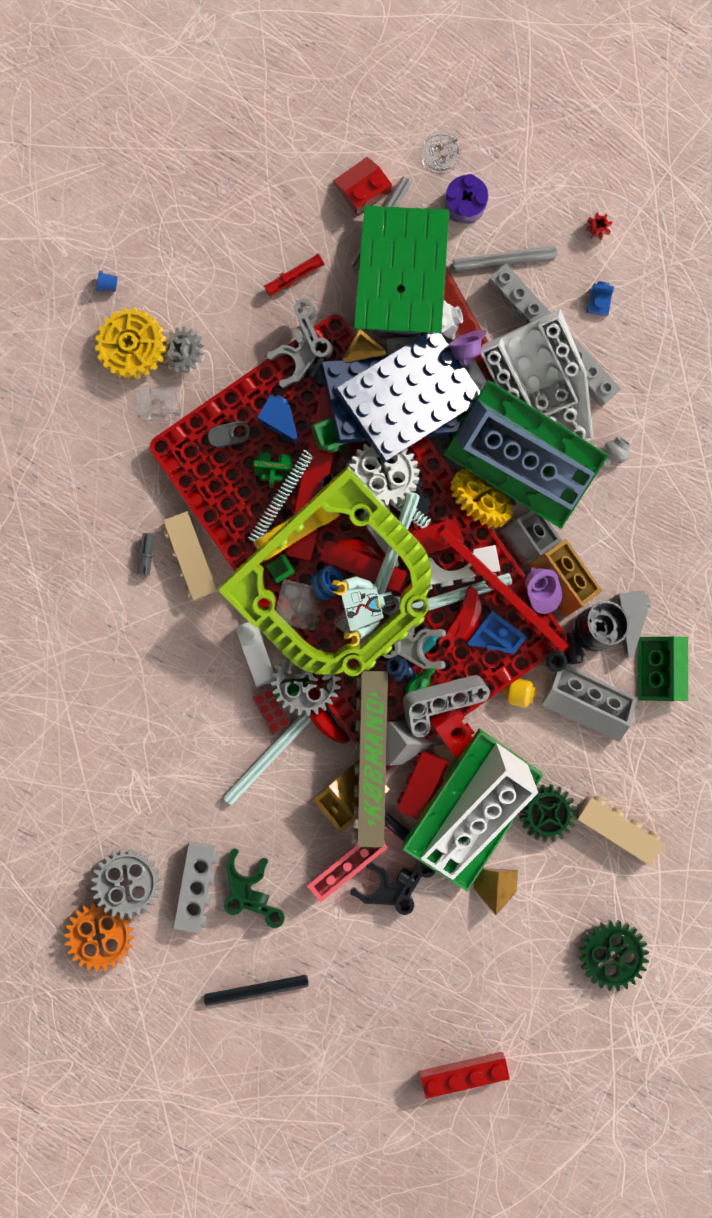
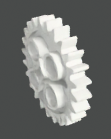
[349,444,420,508]

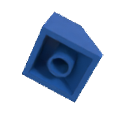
[257,395,299,446]

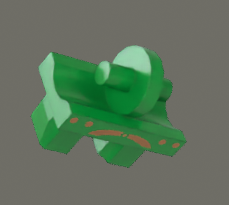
[254,452,293,488]

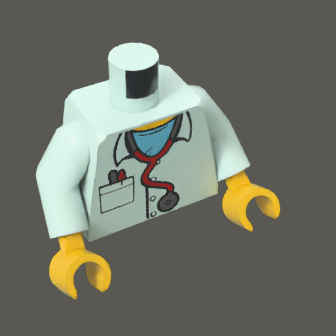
[332,577,394,646]

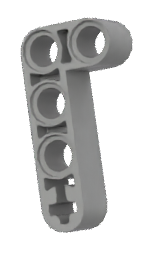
[403,675,490,737]

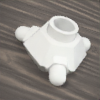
[441,300,463,341]

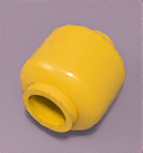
[504,679,536,708]

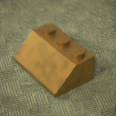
[528,539,602,617]

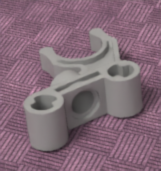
[267,298,333,389]
[381,596,446,669]

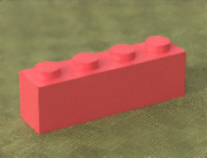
[307,841,388,903]

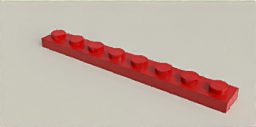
[437,524,569,652]

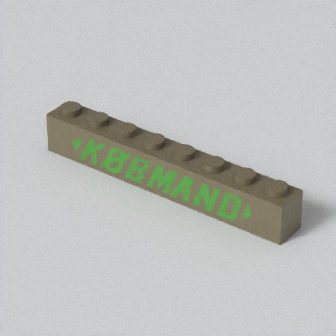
[353,671,388,847]

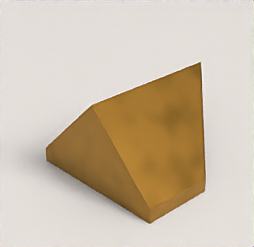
[343,329,386,362]
[474,868,518,915]

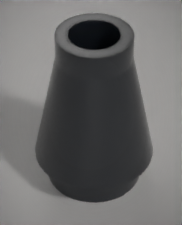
[564,632,585,665]
[546,651,567,672]

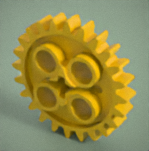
[450,469,513,528]

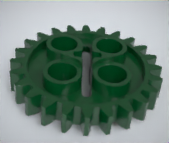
[579,920,649,991]

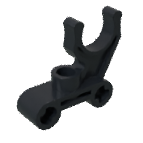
[350,860,436,915]

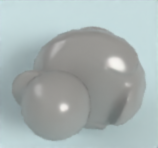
[602,436,631,467]

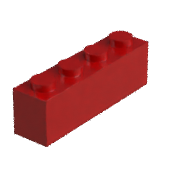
[420,1052,510,1099]

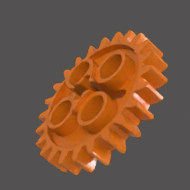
[64,902,135,972]

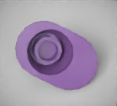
[446,330,487,365]
[525,567,562,614]

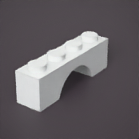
[429,545,500,590]

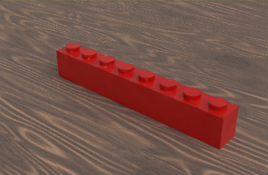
[282,386,335,562]

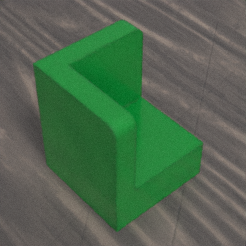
[266,553,296,584]

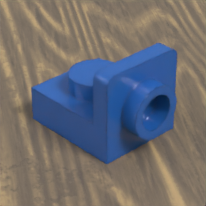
[587,281,614,316]

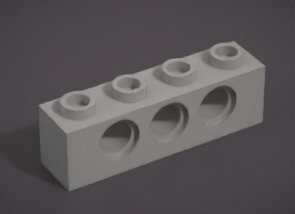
[174,841,219,933]

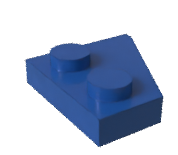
[467,610,527,654]

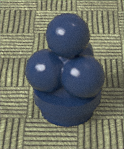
[386,657,416,682]

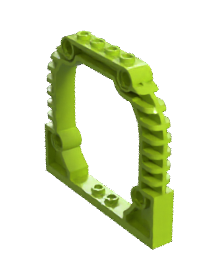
[218,466,431,676]

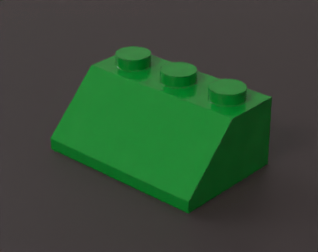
[638,636,688,701]

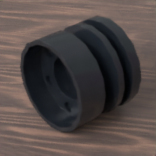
[573,601,629,652]

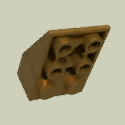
[313,759,390,833]

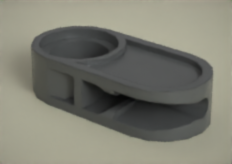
[208,421,250,448]

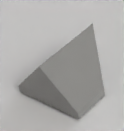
[386,721,433,765]

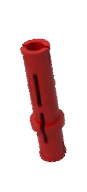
[264,253,325,297]

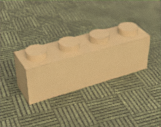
[162,511,219,601]
[577,796,664,866]

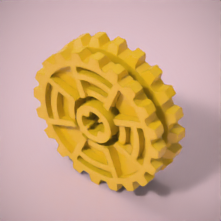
[95,308,167,380]

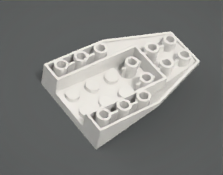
[480,309,594,441]

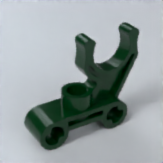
[224,848,285,928]

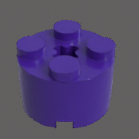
[445,174,488,224]

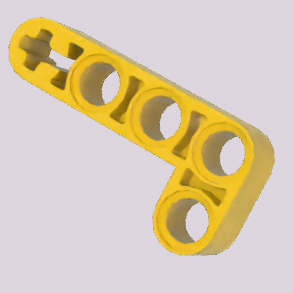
[253,507,340,561]

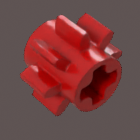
[585,212,613,240]

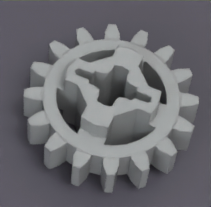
[161,327,205,374]

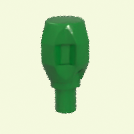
[404,668,436,694]
[273,676,311,699]

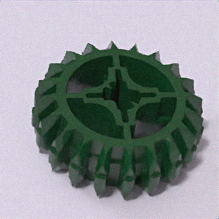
[519,784,577,842]

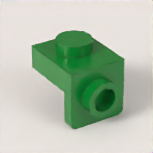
[311,417,345,453]

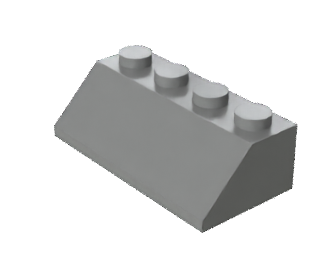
[542,665,638,742]

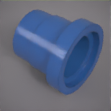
[96,270,118,292]

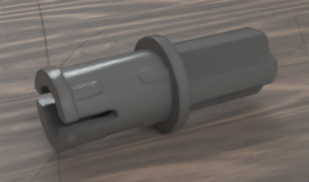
[137,533,155,576]

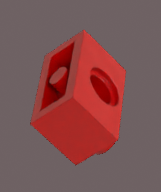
[429,709,475,757]

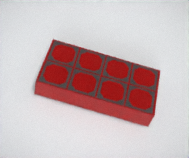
[252,687,291,735]

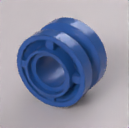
[311,566,344,600]

